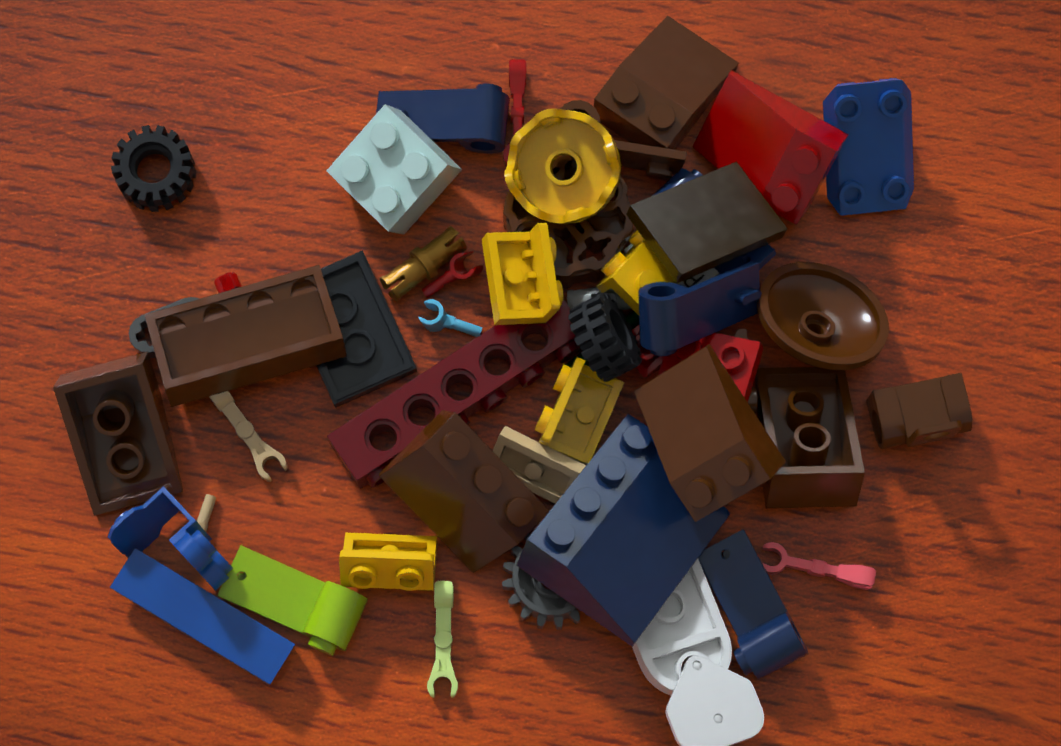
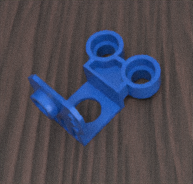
[108,486,233,591]

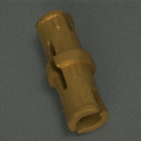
[379,226,467,301]

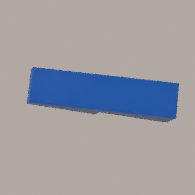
[110,548,295,685]

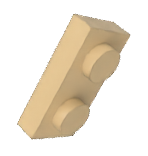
[493,426,586,504]

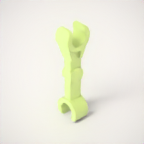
[427,581,458,698]

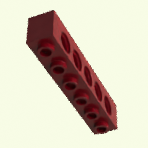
[327,299,581,489]

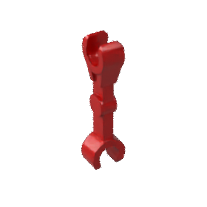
[503,59,526,167]

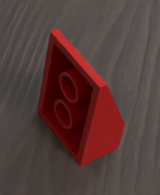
[692,70,849,225]

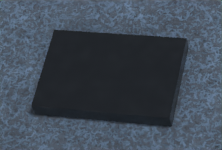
[316,250,417,408]

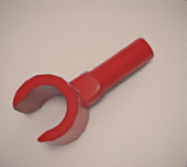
[422,251,483,298]

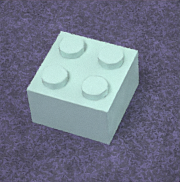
[326,104,462,235]

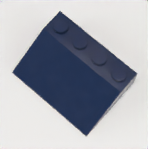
[516,414,730,647]

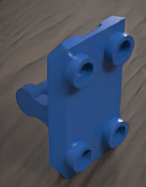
[823,78,914,216]

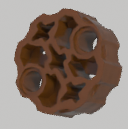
[503,155,633,289]

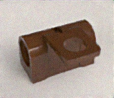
[866,373,972,449]

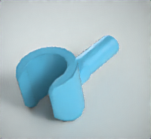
[418,299,483,337]

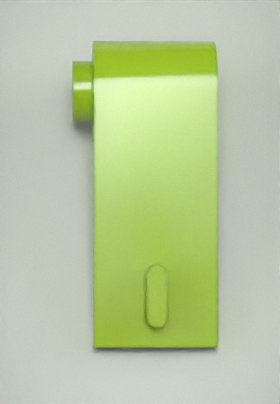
[217,545,368,656]

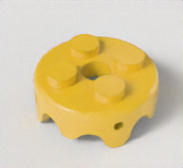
[504,109,621,224]

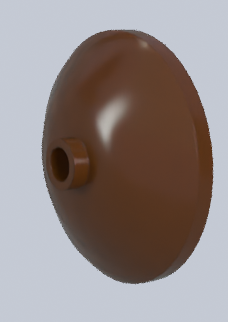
[757,262,889,370]

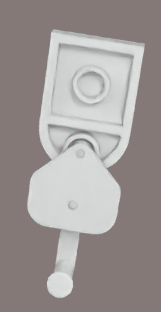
[632,559,764,746]

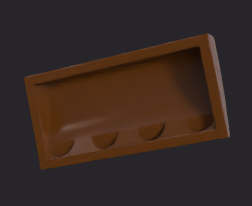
[145,265,347,407]

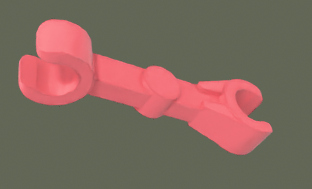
[762,542,876,590]

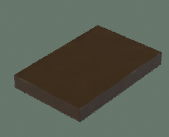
[626,162,788,283]

